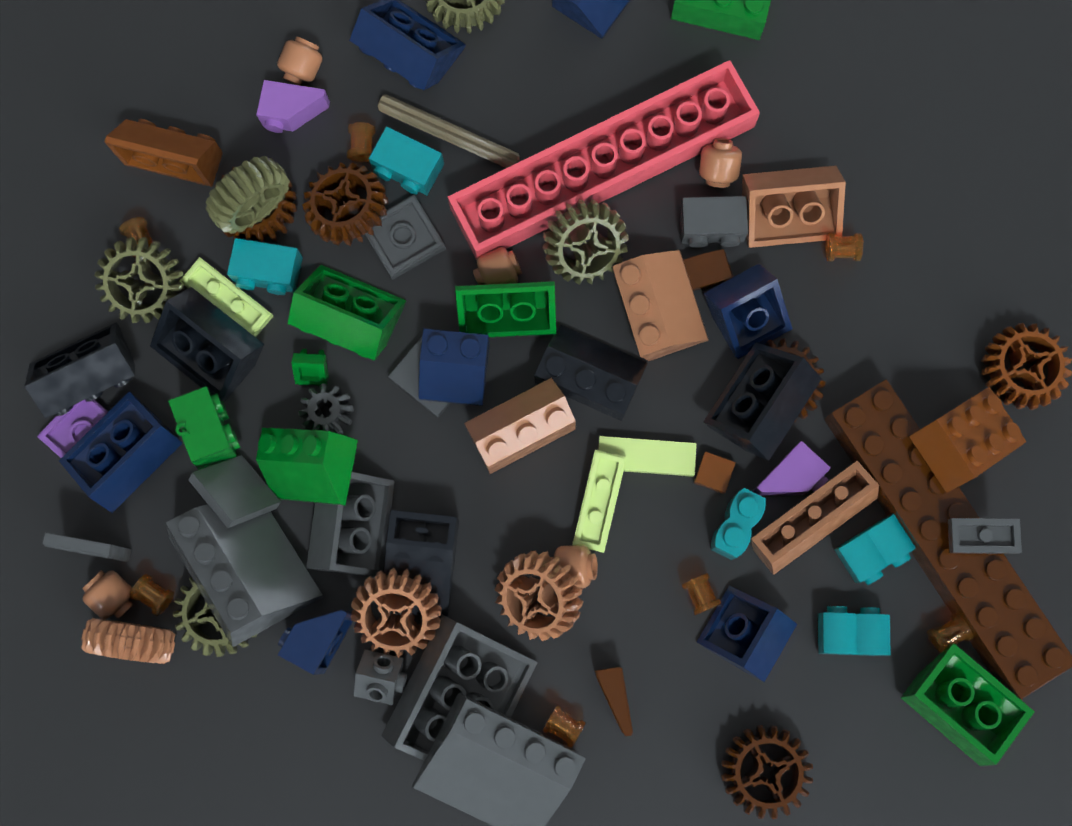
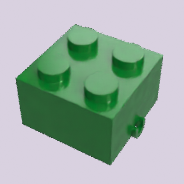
[168,386,241,470]

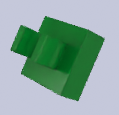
[291,348,329,386]

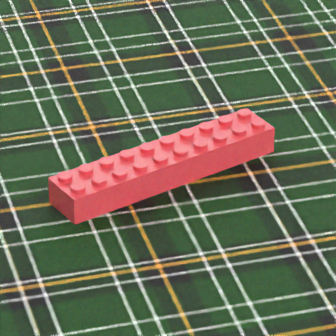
[448,60,760,260]

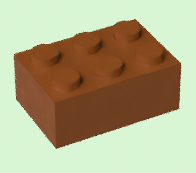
[909,387,1027,493]

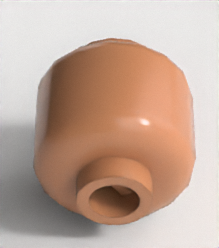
[277,36,323,86]
[699,138,742,188]
[473,247,522,285]
[550,545,598,588]
[82,570,133,619]

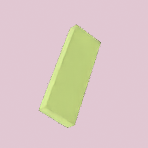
[179,257,273,337]
[598,436,696,477]
[572,450,627,553]

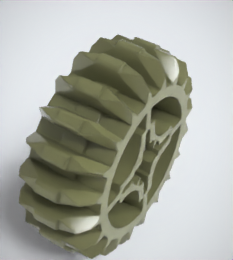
[425,0,505,34]
[205,156,290,234]
[542,199,629,285]
[94,237,184,323]
[173,577,258,657]

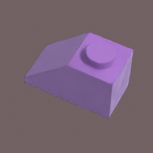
[256,80,330,133]
[752,441,831,496]

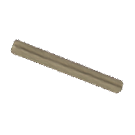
[378,94,520,168]

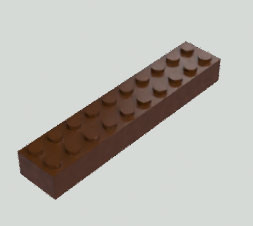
[824,379,1072,700]

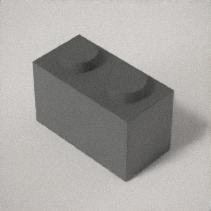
[680,196,748,248]

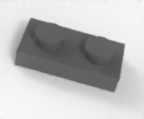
[948,518,1022,554]

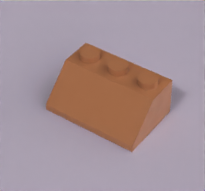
[742,166,846,248]
[612,250,709,361]
[464,378,576,474]

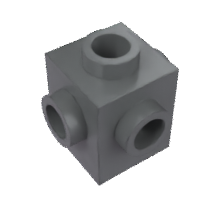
[354,649,407,705]

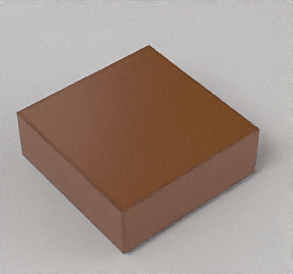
[694,452,736,494]

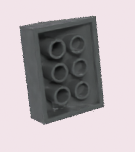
[166,504,323,647]
[381,614,538,761]
[412,693,586,826]

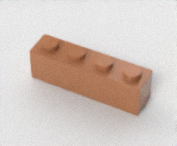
[751,461,879,575]

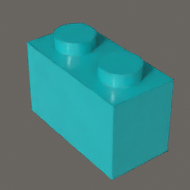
[369,126,444,196]
[227,238,303,295]

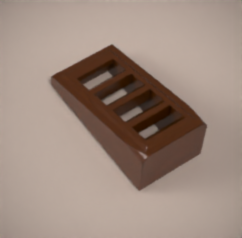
[595,667,633,736]

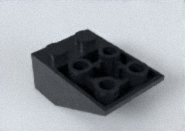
[384,510,459,618]

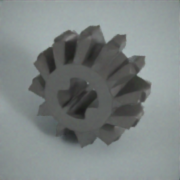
[298,384,354,435]

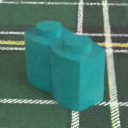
[711,488,766,560]
[834,514,916,585]
[818,606,891,656]

